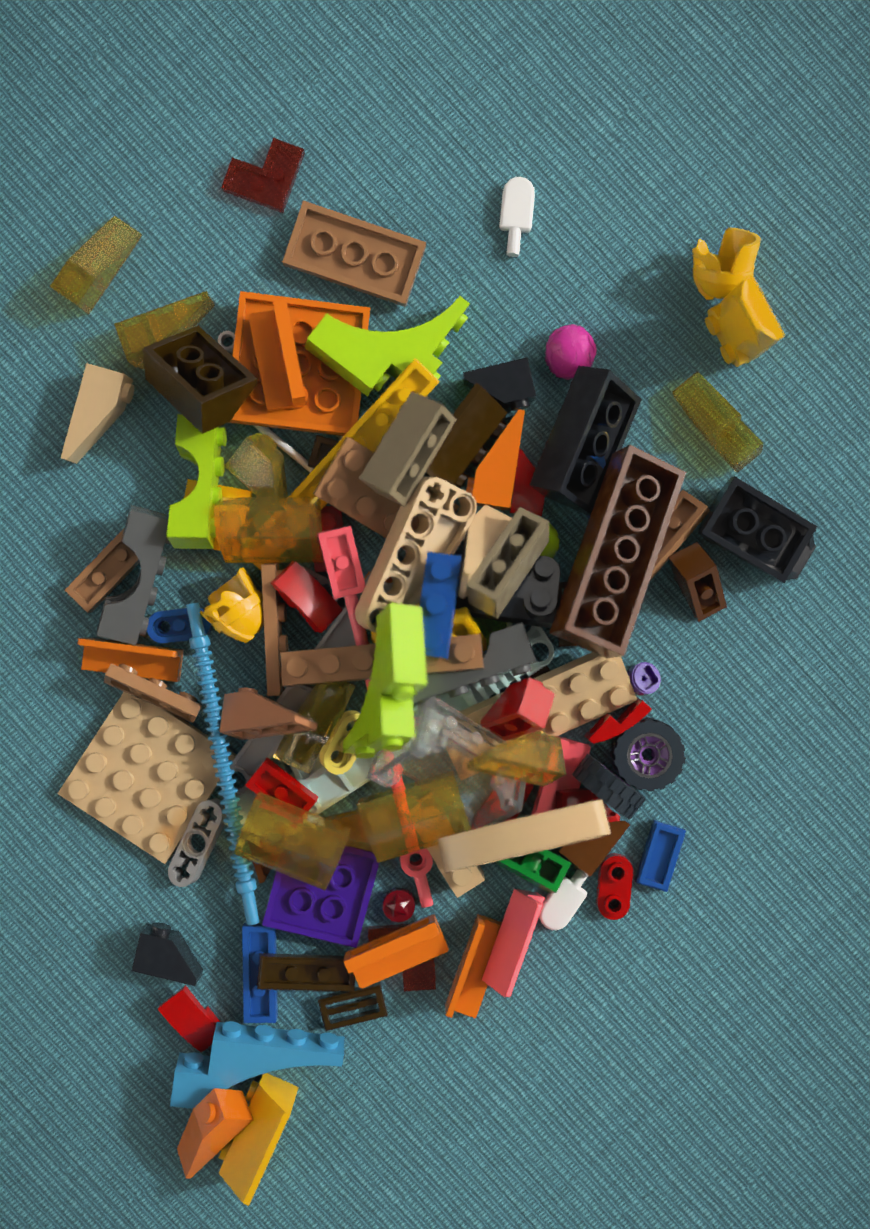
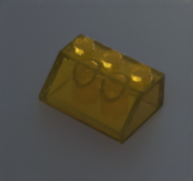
[214,497,323,563]
[357,770,471,863]
[233,792,351,890]

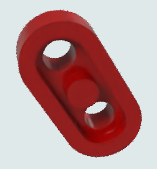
[596,853,633,920]

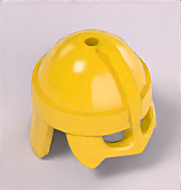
[692,228,761,300]
[200,567,264,643]

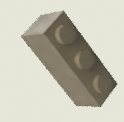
[359,391,456,507]
[466,507,549,619]

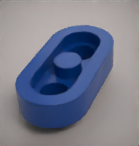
[147,607,213,643]

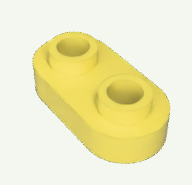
[319,710,360,775]

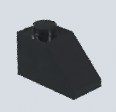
[463,357,536,411]
[132,923,203,986]

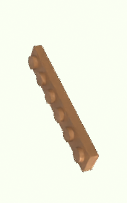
[280,634,484,687]

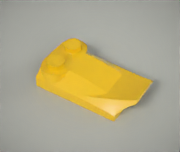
[705,274,785,367]

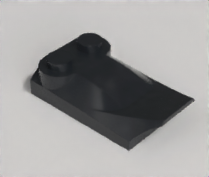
[698,476,818,583]
[454,552,560,628]

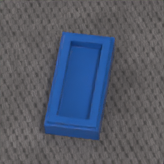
[635,819,686,892]

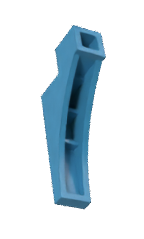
[170,1021,345,1109]

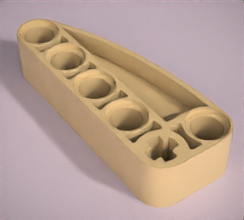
[355,476,477,632]
[438,800,611,873]

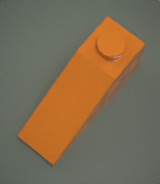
[466,410,525,511]
[177,1088,253,1179]

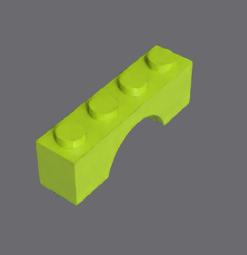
[167,414,227,549]

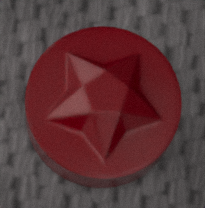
[383,888,415,922]

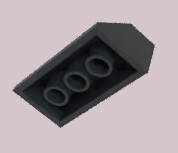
[529,366,642,516]

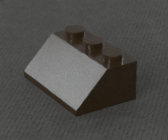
[143,325,257,434]
[423,383,508,488]

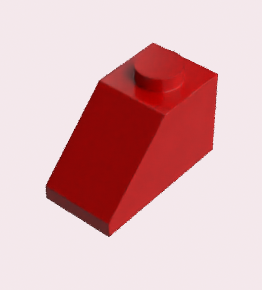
[479,677,555,741]

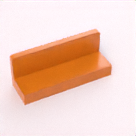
[248,299,306,411]
[77,637,184,682]
[343,914,449,989]
[445,914,502,1019]

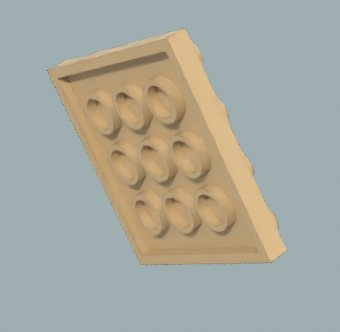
[57,692,237,864]

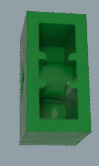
[494,850,571,894]

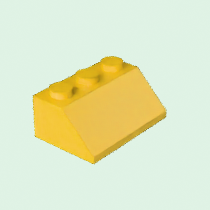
[218,1073,298,1206]

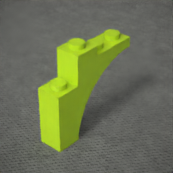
[304,296,470,397]
[343,603,427,759]

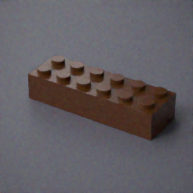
[549,445,686,658]

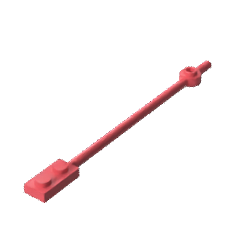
[318,526,433,908]

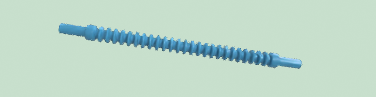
[186,602,260,925]

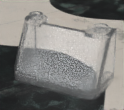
[368,698,528,833]

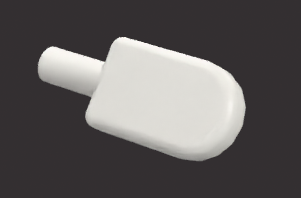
[499,177,535,257]
[539,870,587,930]

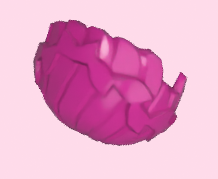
[545,324,597,380]

